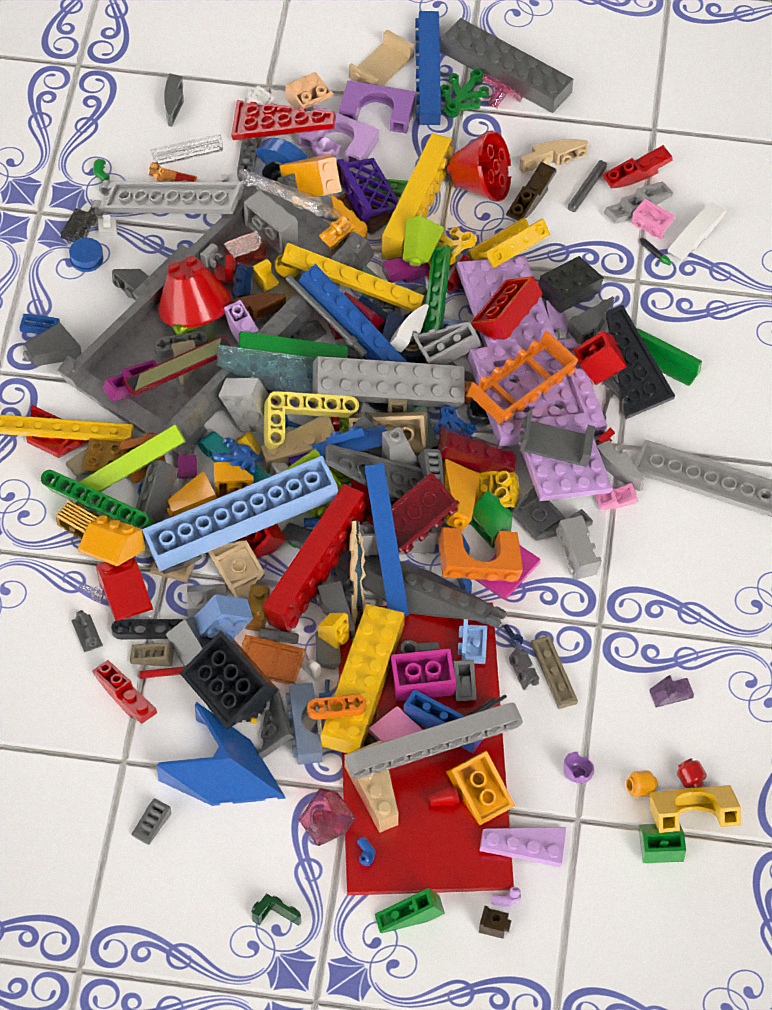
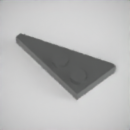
[258,691,293,758]

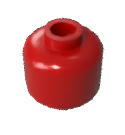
[676,758,707,788]

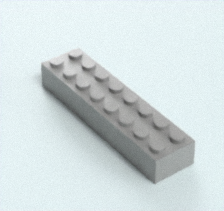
[313,356,464,408]

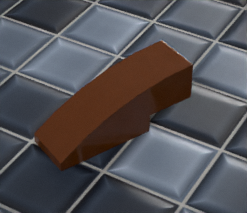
[231,293,286,322]

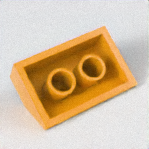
[78,515,146,566]

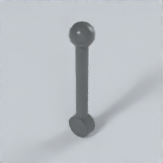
[603,390,613,420]

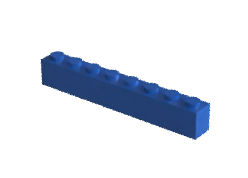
[415,11,441,125]
[298,264,407,362]

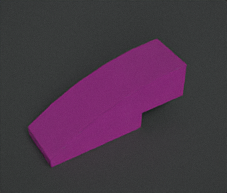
[382,257,430,283]
[103,359,158,402]

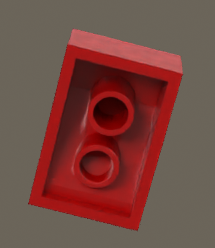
[96,557,153,621]

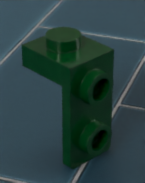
[251,893,301,926]

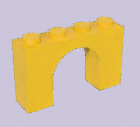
[650,785,741,833]

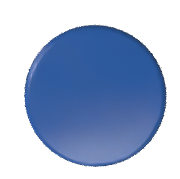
[69,238,104,272]

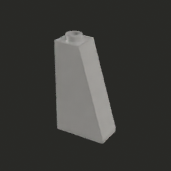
[382,427,421,468]

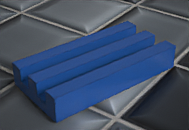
[19,313,60,334]

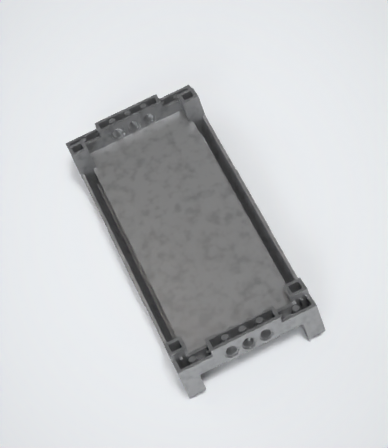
[57,172,375,455]

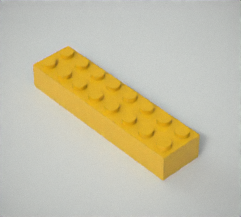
[382,133,454,260]
[321,604,404,753]

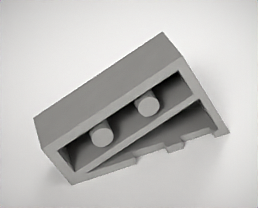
[412,322,482,365]
[556,515,602,580]

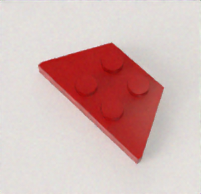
[26,405,89,458]

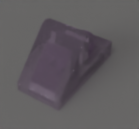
[649,675,694,708]

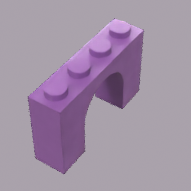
[339,80,416,134]

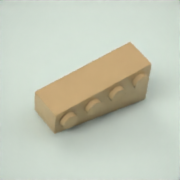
[345,740,398,833]

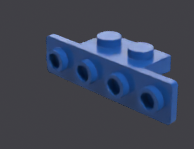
[312,426,386,461]

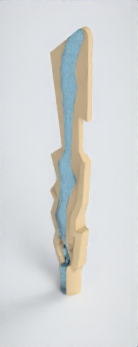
[349,521,366,628]

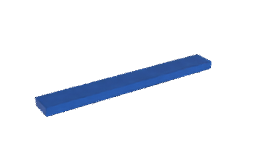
[365,463,409,617]

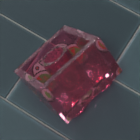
[298,788,356,846]

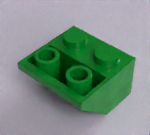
[469,490,513,549]
[638,824,686,863]

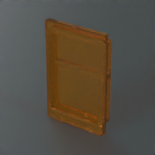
[241,634,306,685]

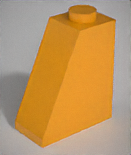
[167,472,217,518]

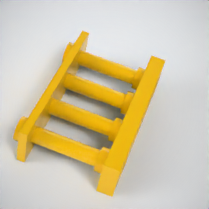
[466,218,551,268]

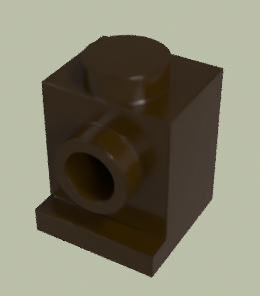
[479,905,512,939]

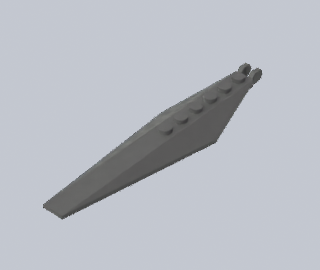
[282,522,507,627]

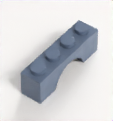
[286,682,322,765]

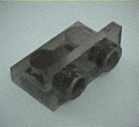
[60,207,97,242]

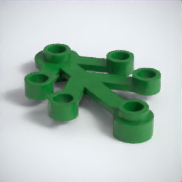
[440,68,489,118]

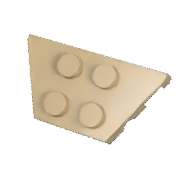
[208,541,265,599]

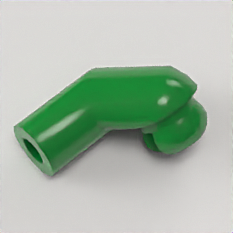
[93,159,110,181]

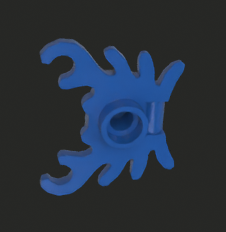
[212,437,264,473]

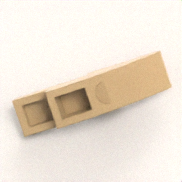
[519,139,588,173]

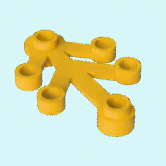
[428,227,477,266]

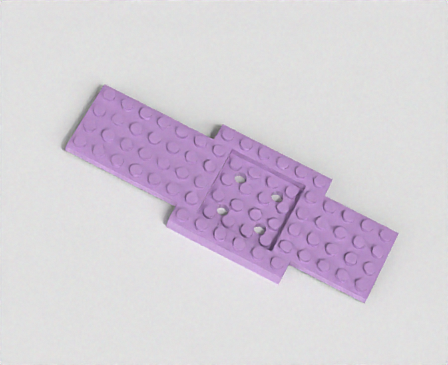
[456,256,613,501]

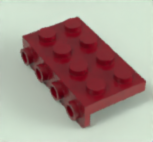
[372,472,460,555]

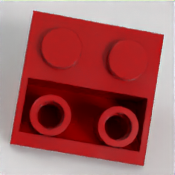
[573,331,627,385]

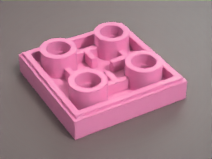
[368,706,422,743]

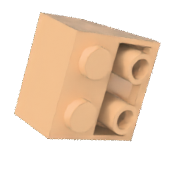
[286,72,333,109]

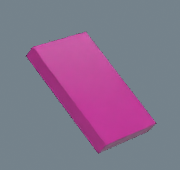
[475,545,541,600]

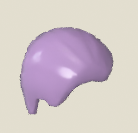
[311,137,341,158]

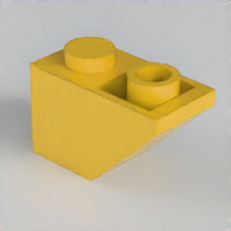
[318,613,349,649]

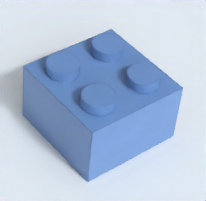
[194,594,253,638]

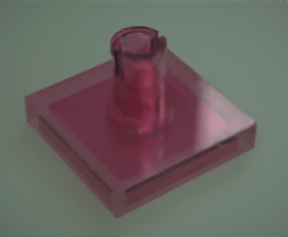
[482,73,524,109]

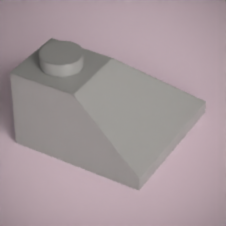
[187,584,227,618]

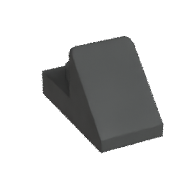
[453,660,476,701]

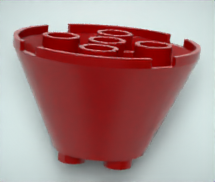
[447,130,512,202]
[158,256,232,328]

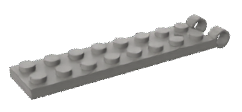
[90,180,244,216]
[635,439,772,517]

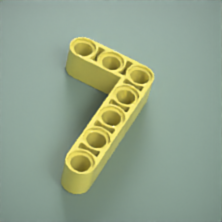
[264,391,359,450]

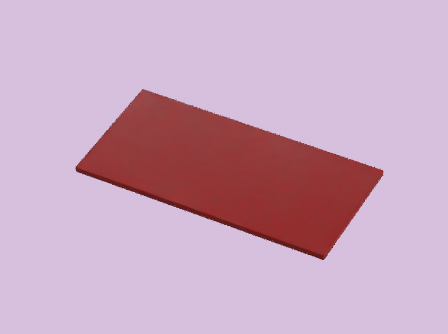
[338,602,514,896]

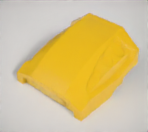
[474,471,520,508]

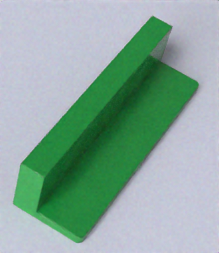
[637,328,702,386]

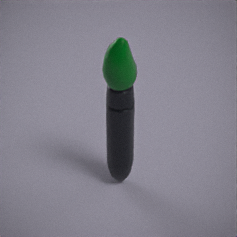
[639,238,671,266]

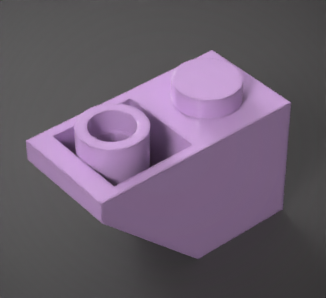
[224,300,259,344]

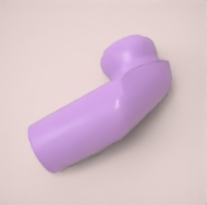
[491,887,521,907]

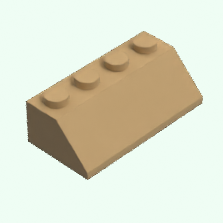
[349,411,428,455]

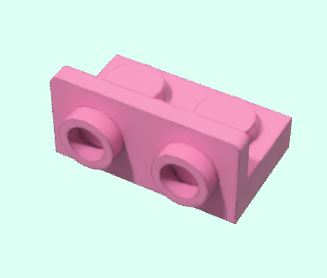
[632,199,675,240]

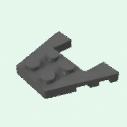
[512,484,593,541]

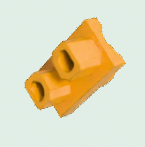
[319,215,356,250]

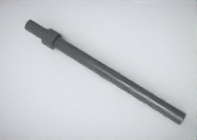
[285,275,368,357]

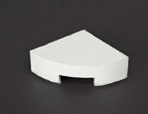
[302,660,321,680]

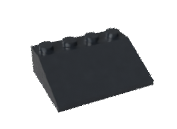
[179,630,279,729]

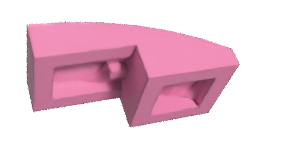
[595,483,639,510]

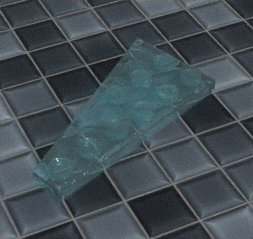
[217,345,328,408]

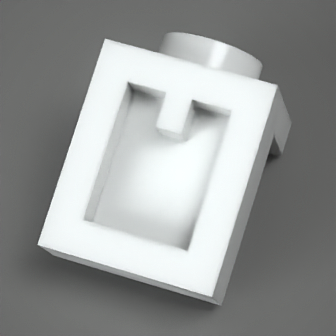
[245,86,275,105]

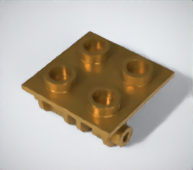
[81,438,125,472]

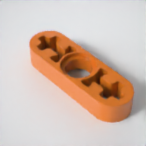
[307,694,366,720]

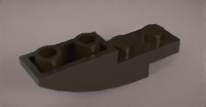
[506,162,557,221]

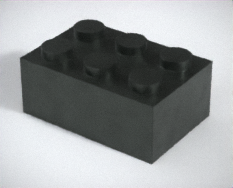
[538,256,604,313]

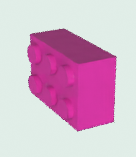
[390,649,456,702]

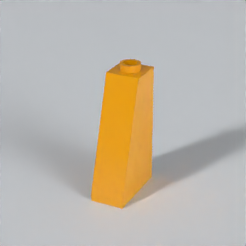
[442,459,480,531]

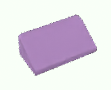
[545,300,568,336]

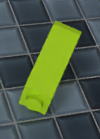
[403,215,444,266]

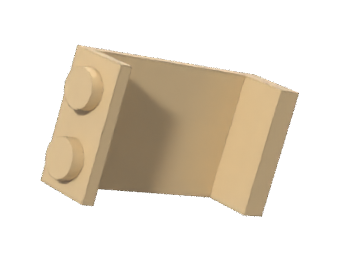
[349,29,414,86]

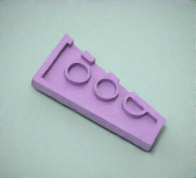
[480,827,566,867]

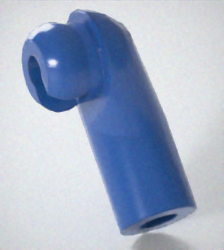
[357,836,376,866]

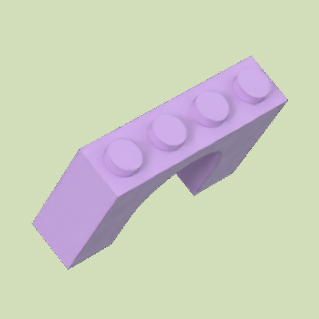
[298,106,379,162]

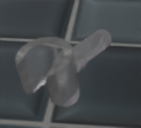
[79,584,104,602]

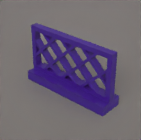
[336,158,399,222]

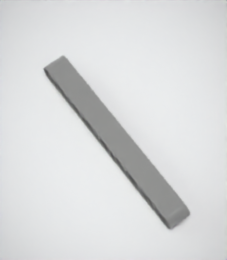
[345,702,523,779]

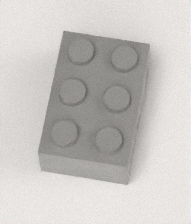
[244,190,298,254]
[219,378,278,432]

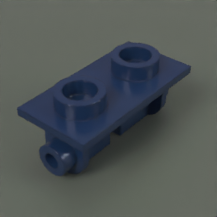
[231,263,254,300]

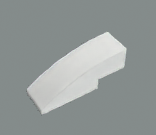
[390,304,429,352]

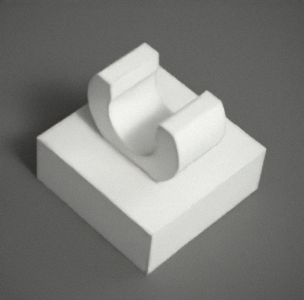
[98,215,117,237]

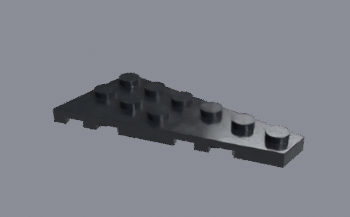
[606,305,675,419]

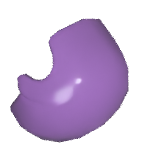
[563,751,594,783]

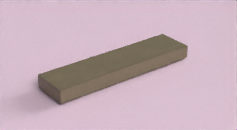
[531,635,578,709]

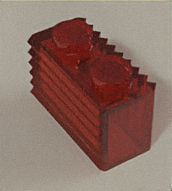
[223,230,266,266]

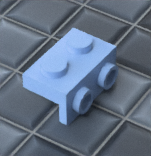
[458,619,487,664]

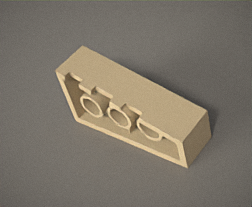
[261,416,335,474]

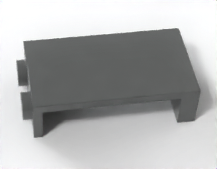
[518,410,595,467]

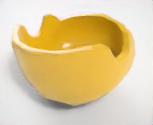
[274,254,302,278]

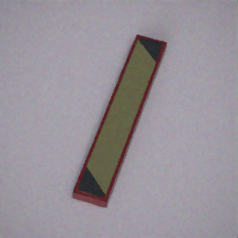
[124,335,233,397]

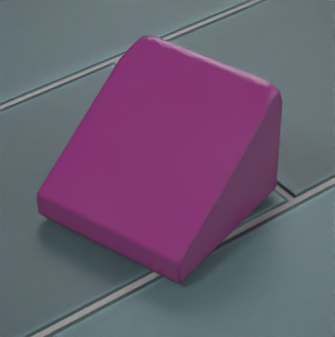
[177,454,197,479]

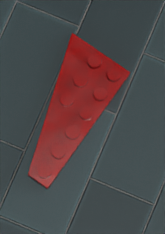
[231,100,336,140]

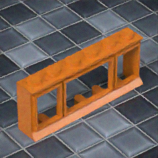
[466,331,578,425]

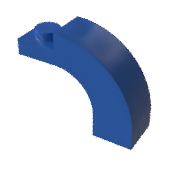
[254,138,308,165]

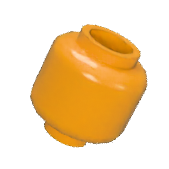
[626,770,658,798]

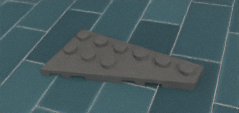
[325,444,433,502]

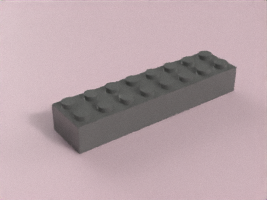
[440,18,574,113]

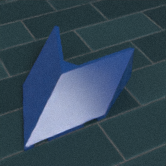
[157,702,286,806]

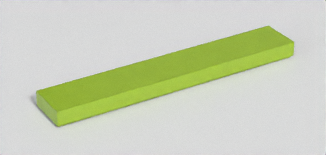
[80,425,186,492]

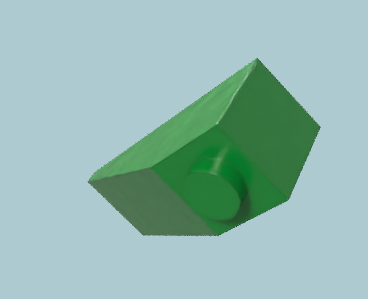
[375,888,445,934]

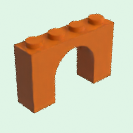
[438,527,523,582]

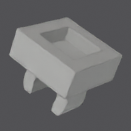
[200,243,223,268]

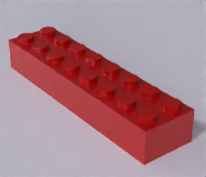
[263,484,369,632]

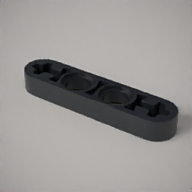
[111,619,183,640]

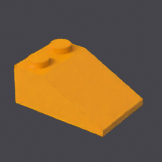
[279,154,341,198]
[446,751,515,825]

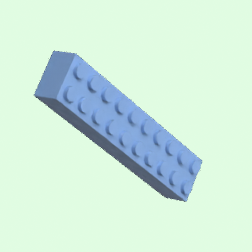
[142,456,338,572]

